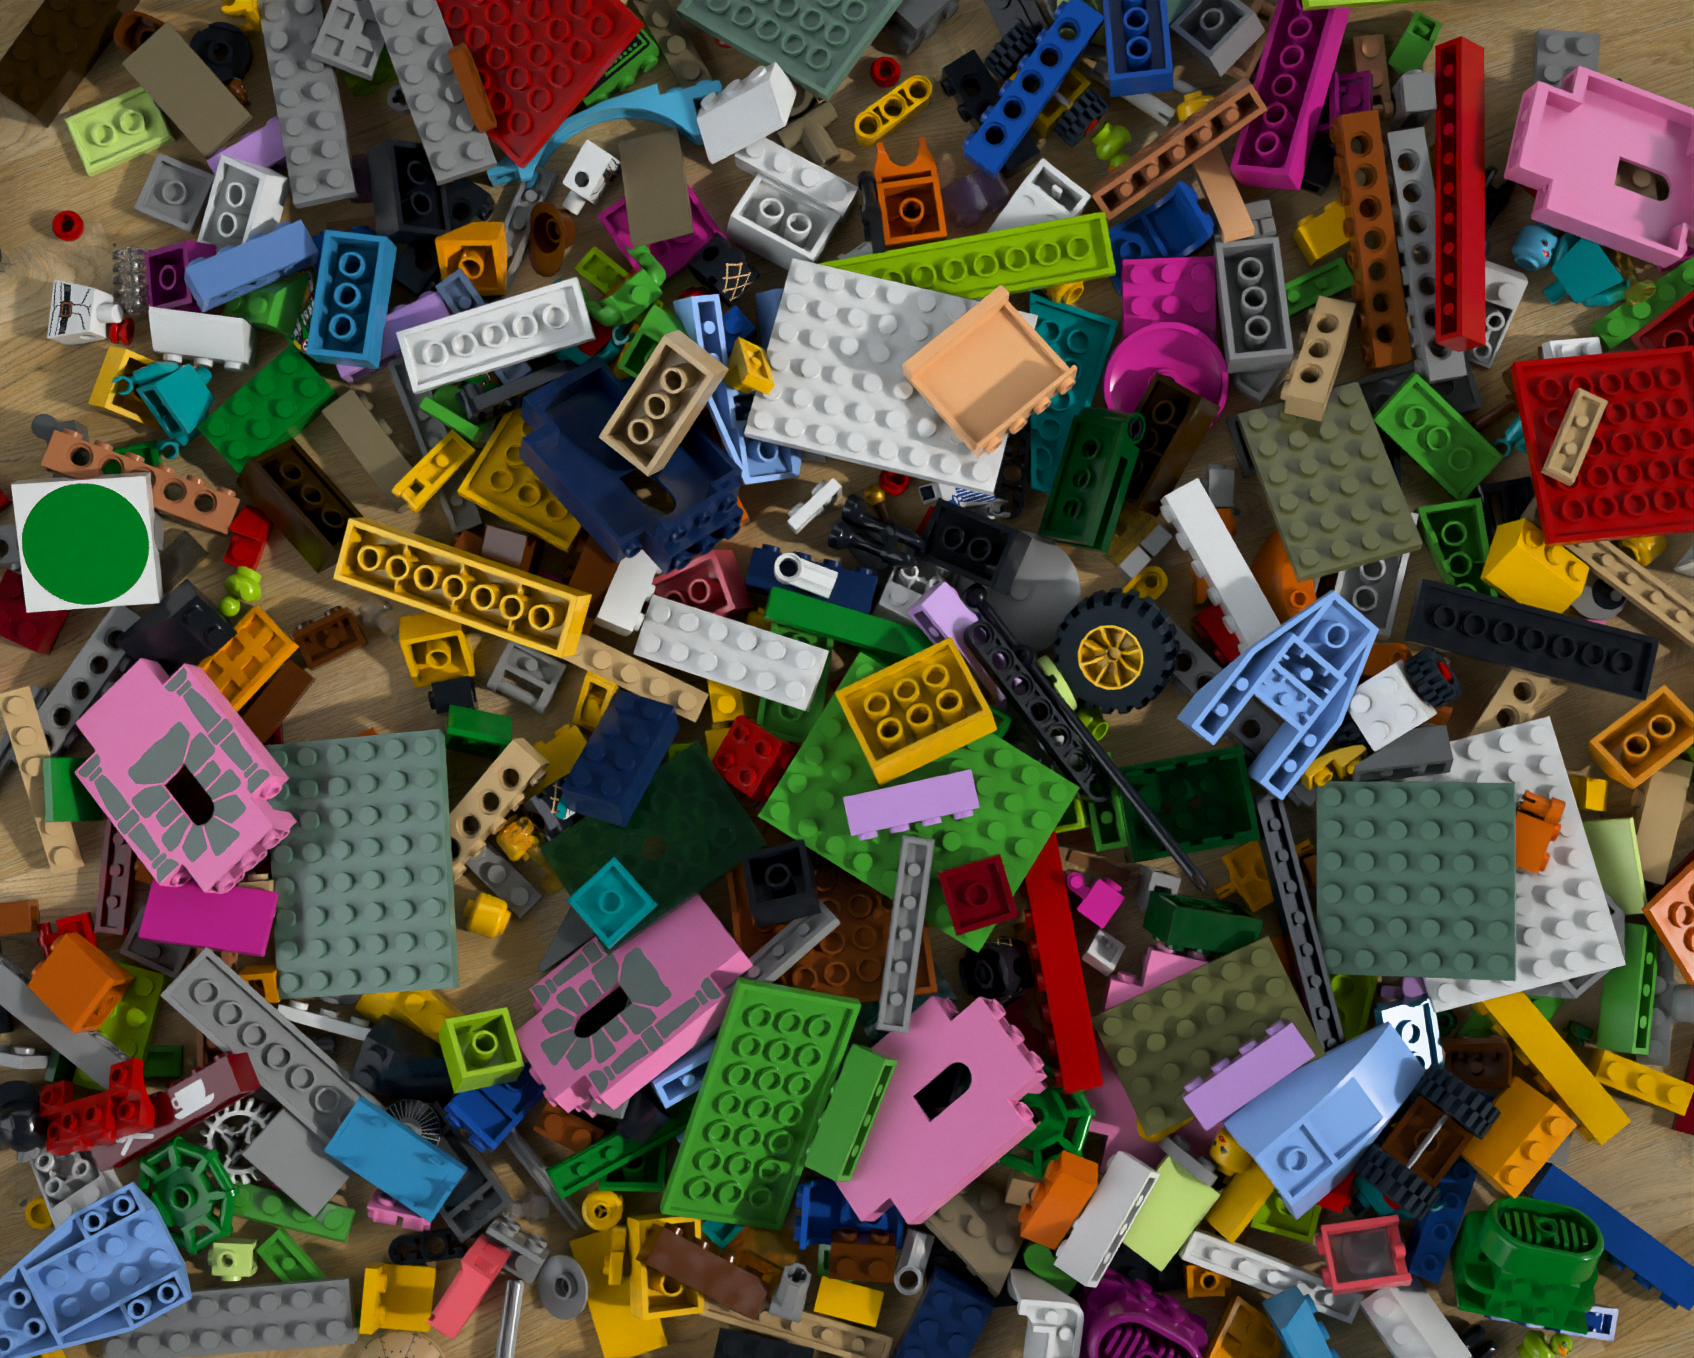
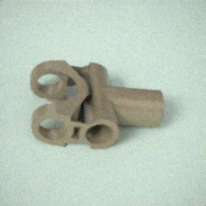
[773,88,841,169]

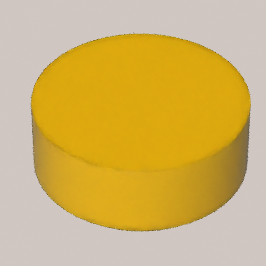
[25,1196,54,1230]

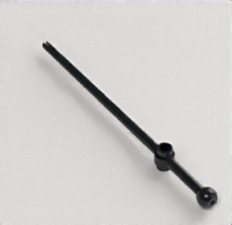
[963,583,1208,891]

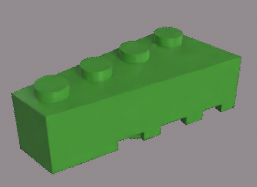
[1412,498,1498,597]

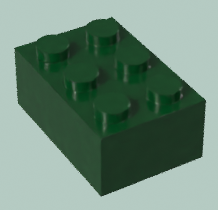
[1142,890,1263,956]

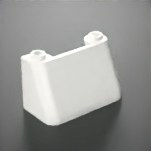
[1007,1268,1084,1358]

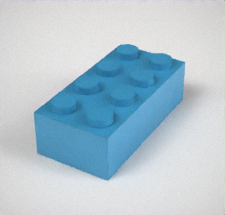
[306,230,397,369]

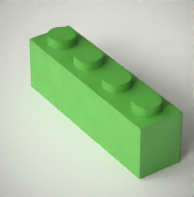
[1596,923,1660,1055]
[804,1044,898,1182]

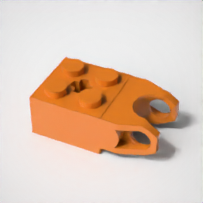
[874,136,947,251]

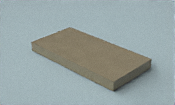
[121,22,253,159]
[618,128,694,248]

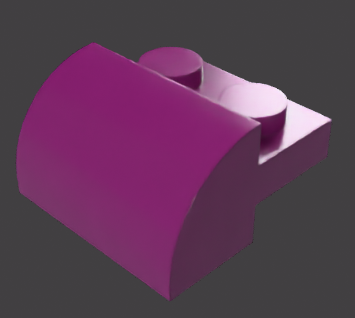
[1314,70,1373,144]

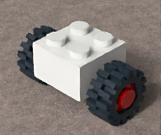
[1333,646,1462,752]

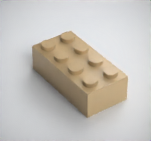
[599,330,729,476]

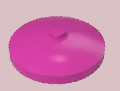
[1102,321,1229,430]

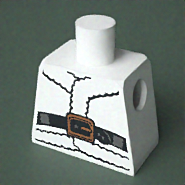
[562,139,622,215]
[47,280,123,346]

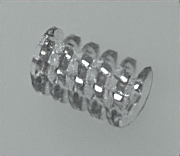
[112,247,151,316]

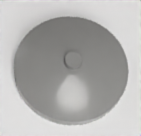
[955,531,1080,656]

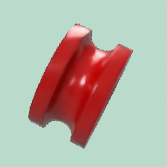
[110,317,135,346]

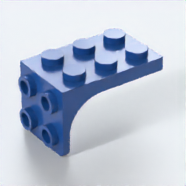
[1108,179,1214,296]
[443,1061,546,1154]
[793,1176,904,1250]

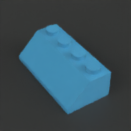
[1261,1285,1339,1358]

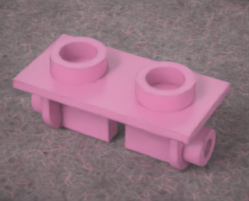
[367,1189,434,1233]

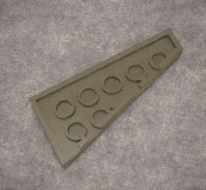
[923,1179,1024,1298]

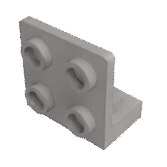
[486,1216,552,1285]

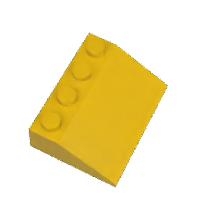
[835,637,997,786]

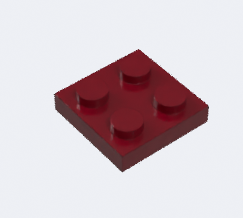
[937,853,1019,936]

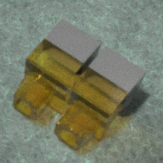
[1103,505,1173,583]

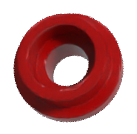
[870,57,901,88]
[52,210,84,242]
[878,470,909,496]

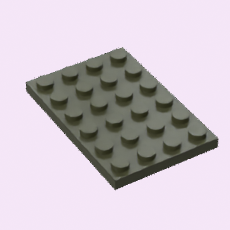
[1237,381,1423,583]
[1091,935,1326,1137]

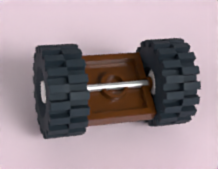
[1353,1063,1501,1221]

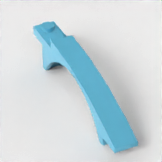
[487,79,723,190]

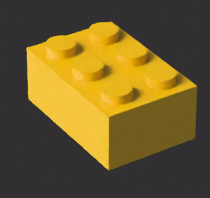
[627,1213,704,1320]

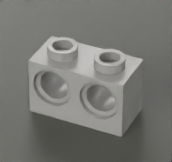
[1390,69,1437,131]

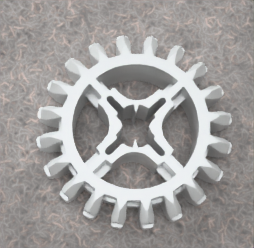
[199,1097,278,1185]

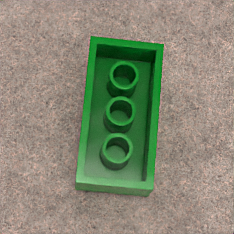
[197,344,340,474]

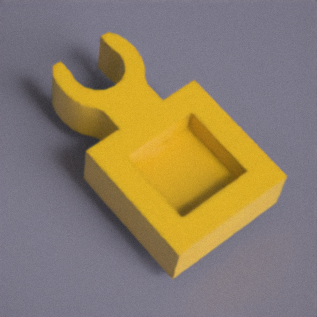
[603,1225,627,1285]

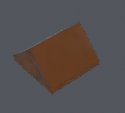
[478,524,545,575]

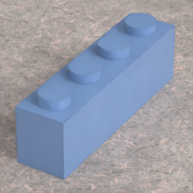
[184,219,319,313]

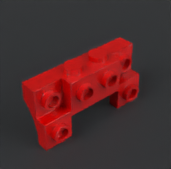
[40,1058,155,1156]

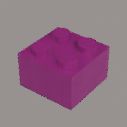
[144,240,221,313]

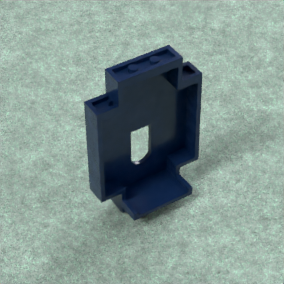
[519,356,744,575]

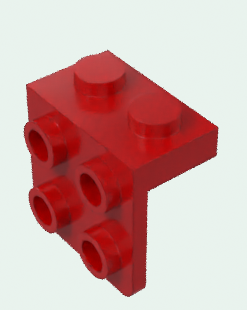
[710,715,800,802]

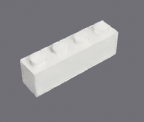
[734,137,859,224]
[594,504,667,637]
[1053,1151,1161,1288]

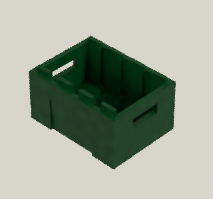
[1117,745,1260,863]

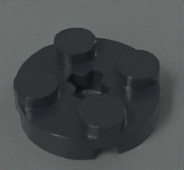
[189,22,253,84]

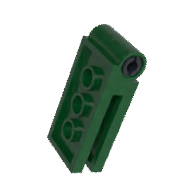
[1038,406,1146,554]

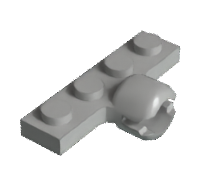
[1636,940,1694,1066]

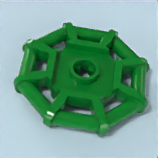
[995,1061,1096,1179]
[137,1136,240,1255]

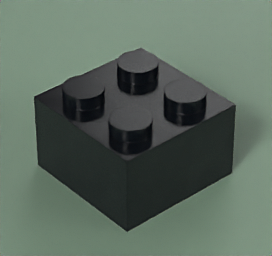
[741,839,821,927]

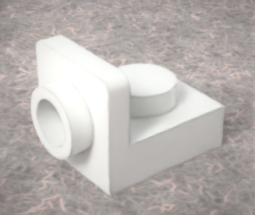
[1081,928,1126,977]

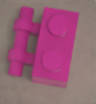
[1064,872,1125,929]

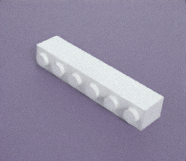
[1160,478,1281,654]

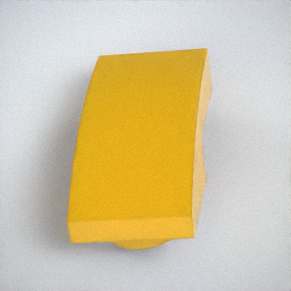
[1301,744,1367,792]

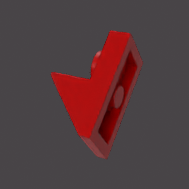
[223,505,274,571]

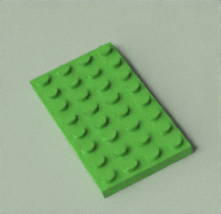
[659,977,861,1231]

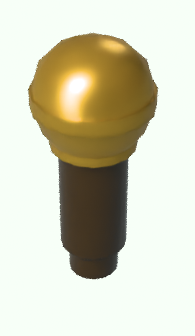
[864,484,893,522]

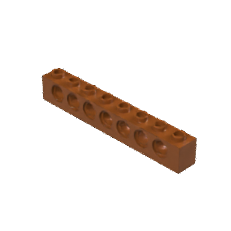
[1329,109,1412,368]

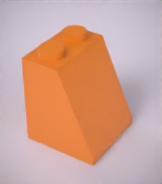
[27,933,136,1034]

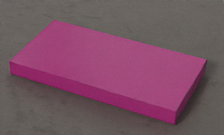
[138,877,279,957]

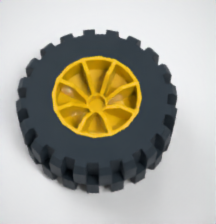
[1052,588,1180,715]

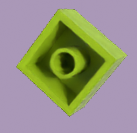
[438,1007,525,1094]

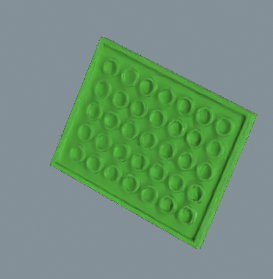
[758,652,1080,953]

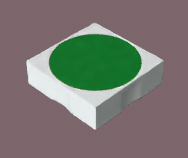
[11,472,164,613]

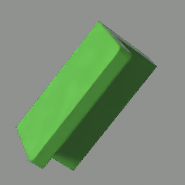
[419,384,493,444]

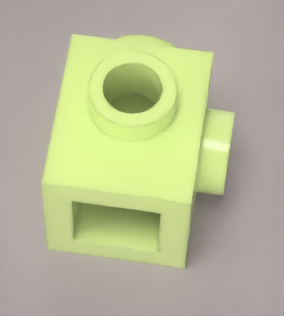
[208,1238,260,1281]

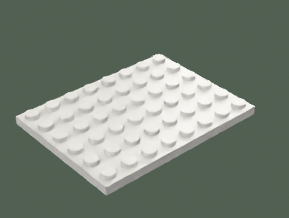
[744,258,1038,496]
[1376,716,1626,1013]

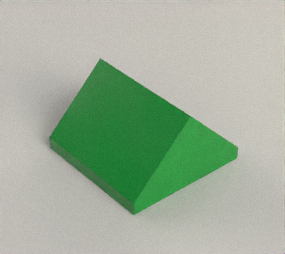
[443,704,512,759]
[598,1135,668,1192]

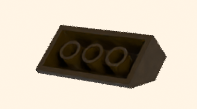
[1124,372,1221,517]
[236,438,364,574]

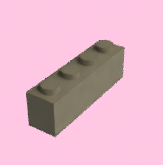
[322,388,423,514]

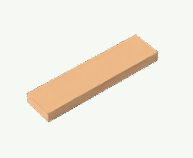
[1191,144,1255,243]

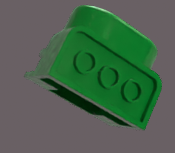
[1450,1195,1604,1335]

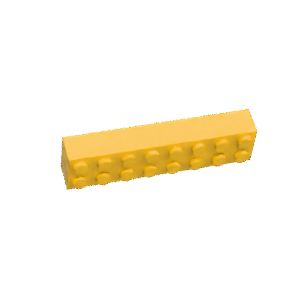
[333,517,592,658]

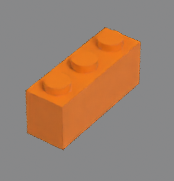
[1018,1150,1098,1250]

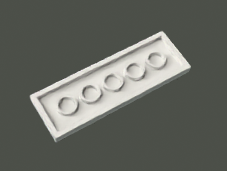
[396,277,596,394]
[633,594,829,712]

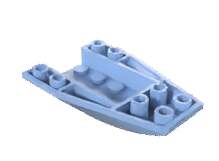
[1221,1021,1425,1220]
[0,1182,192,1358]

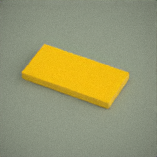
[569,1221,669,1358]

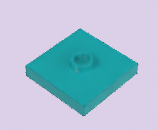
[566,857,658,949]

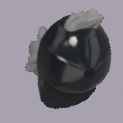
[0,1080,49,1163]

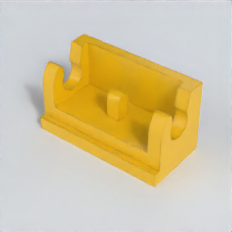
[221,0,263,34]
[812,1276,884,1328]

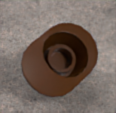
[529,201,576,277]

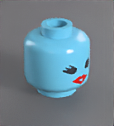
[1511,222,1559,271]

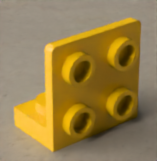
[359,1261,436,1335]

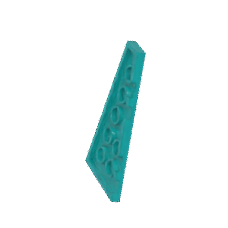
[1029,293,1118,495]

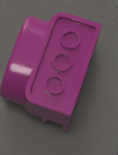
[1075,1267,1209,1358]

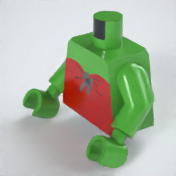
[581,245,666,327]

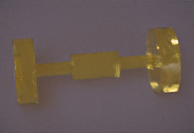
[1598,244,1657,305]
[503,817,572,894]

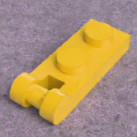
[391,429,476,513]

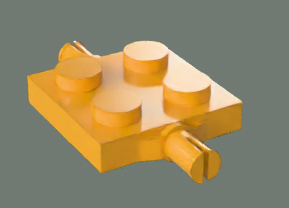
[1214,838,1315,913]

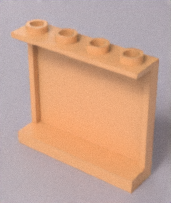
[903,285,1077,458]

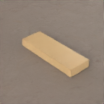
[1541,388,1608,486]

